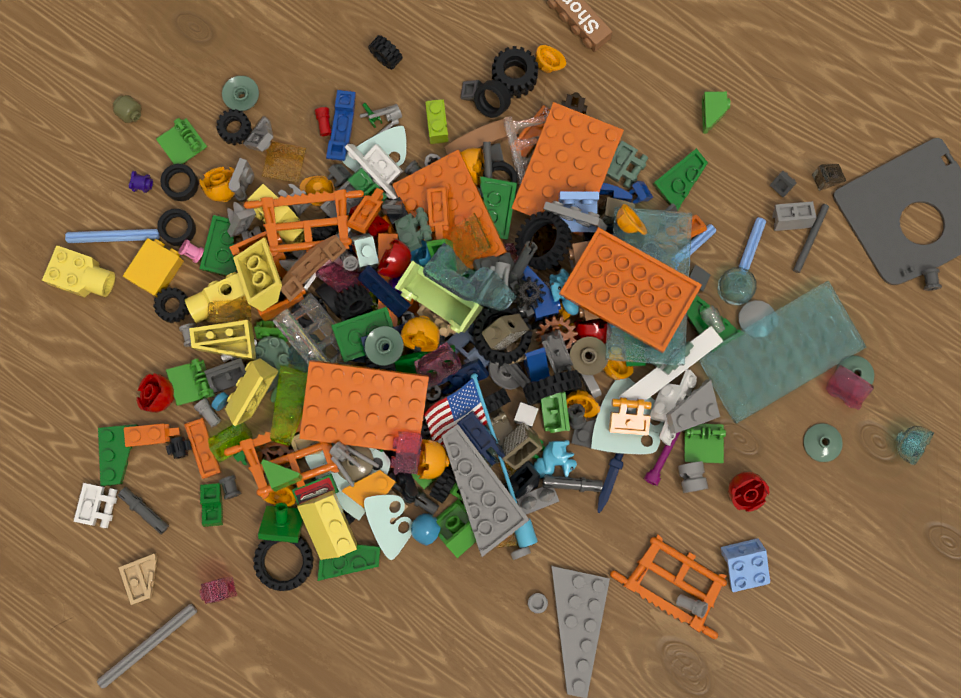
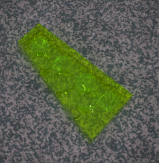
[270,366,308,446]

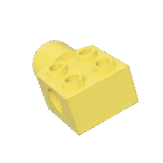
[247,184,305,244]
[42,246,115,297]
[185,272,248,323]

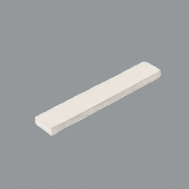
[618,326,723,412]

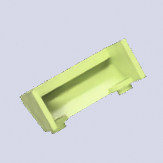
[395,261,484,334]

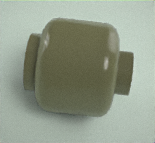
[113,95,141,123]

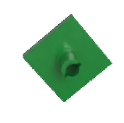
[258,503,304,543]

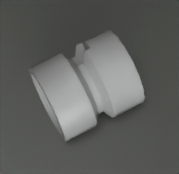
[678,461,709,493]

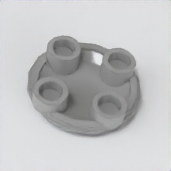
[738,300,777,338]

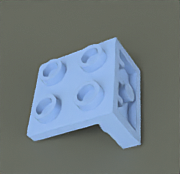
[559,191,599,232]
[721,538,770,592]

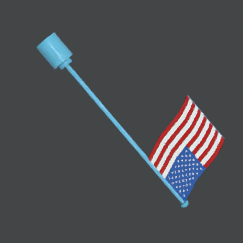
[424,373,538,548]

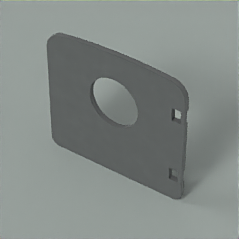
[833,138,961,285]

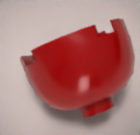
[377,238,412,278]
[573,319,612,344]
[136,373,174,413]
[728,472,770,512]

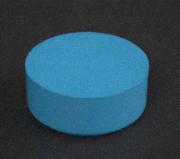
[211,392,229,411]

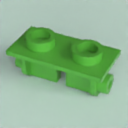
[254,320,296,342]

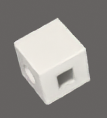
[514,402,538,428]

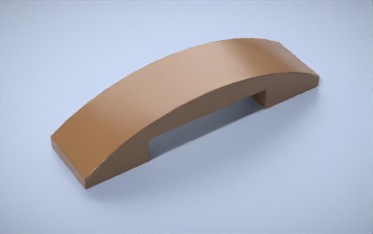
[444,117,519,155]
[281,235,346,302]

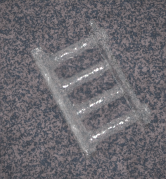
[503,107,549,187]
[273,293,351,365]

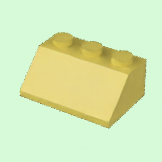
[233,238,282,312]
[225,358,279,426]
[297,490,357,560]

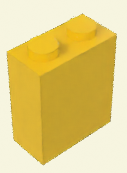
[123,238,184,297]

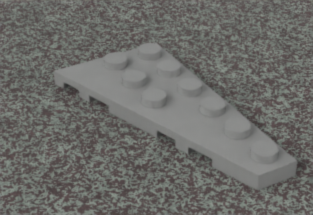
[441,424,529,557]
[551,566,610,698]

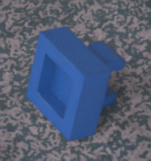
[629,181,653,204]

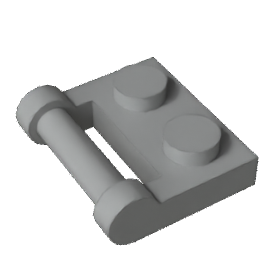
[229,158,254,202]

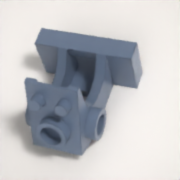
[441,323,491,367]

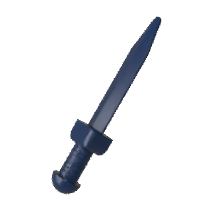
[597,453,624,513]

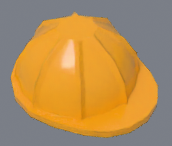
[535,45,566,73]
[299,176,335,206]
[616,204,647,235]
[603,349,633,380]
[566,390,600,418]
[261,484,296,506]

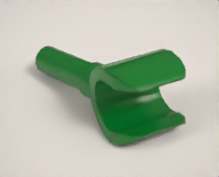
[362,103,382,128]

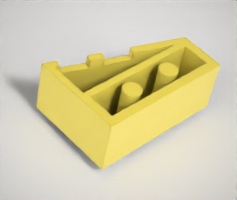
[189,320,256,360]

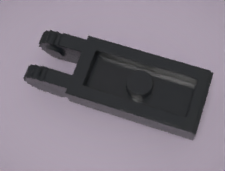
[388,451,419,503]

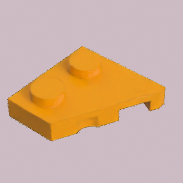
[342,470,396,508]

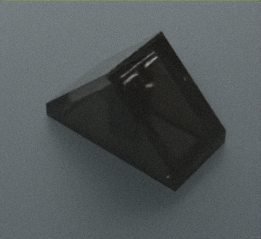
[812,164,846,191]

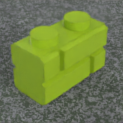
[425,99,449,144]

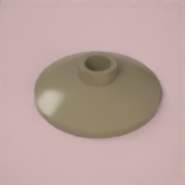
[570,337,609,375]
[338,445,374,482]

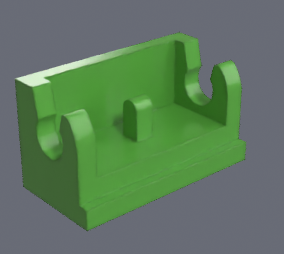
[540,392,570,433]

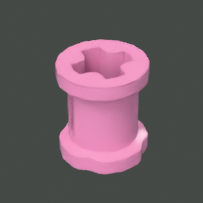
[178,239,204,263]

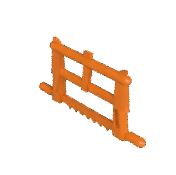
[244,189,364,257]
[224,419,341,500]
[610,534,727,639]

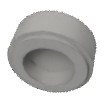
[511,546,531,560]
[528,593,548,613]

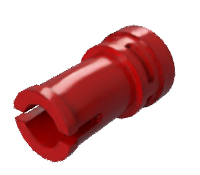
[314,107,332,137]

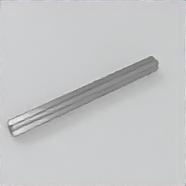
[97,604,197,689]

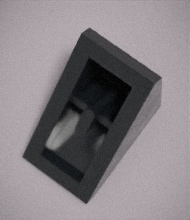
[503,460,540,500]

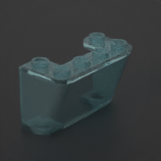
[423,243,517,311]

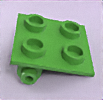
[156,118,207,164]
[166,359,215,406]
[684,424,726,463]

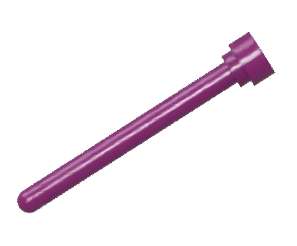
[644,432,680,486]

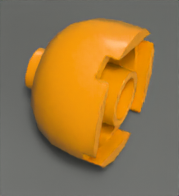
[461,148,484,185]
[199,167,235,202]
[401,316,440,352]
[416,439,449,480]

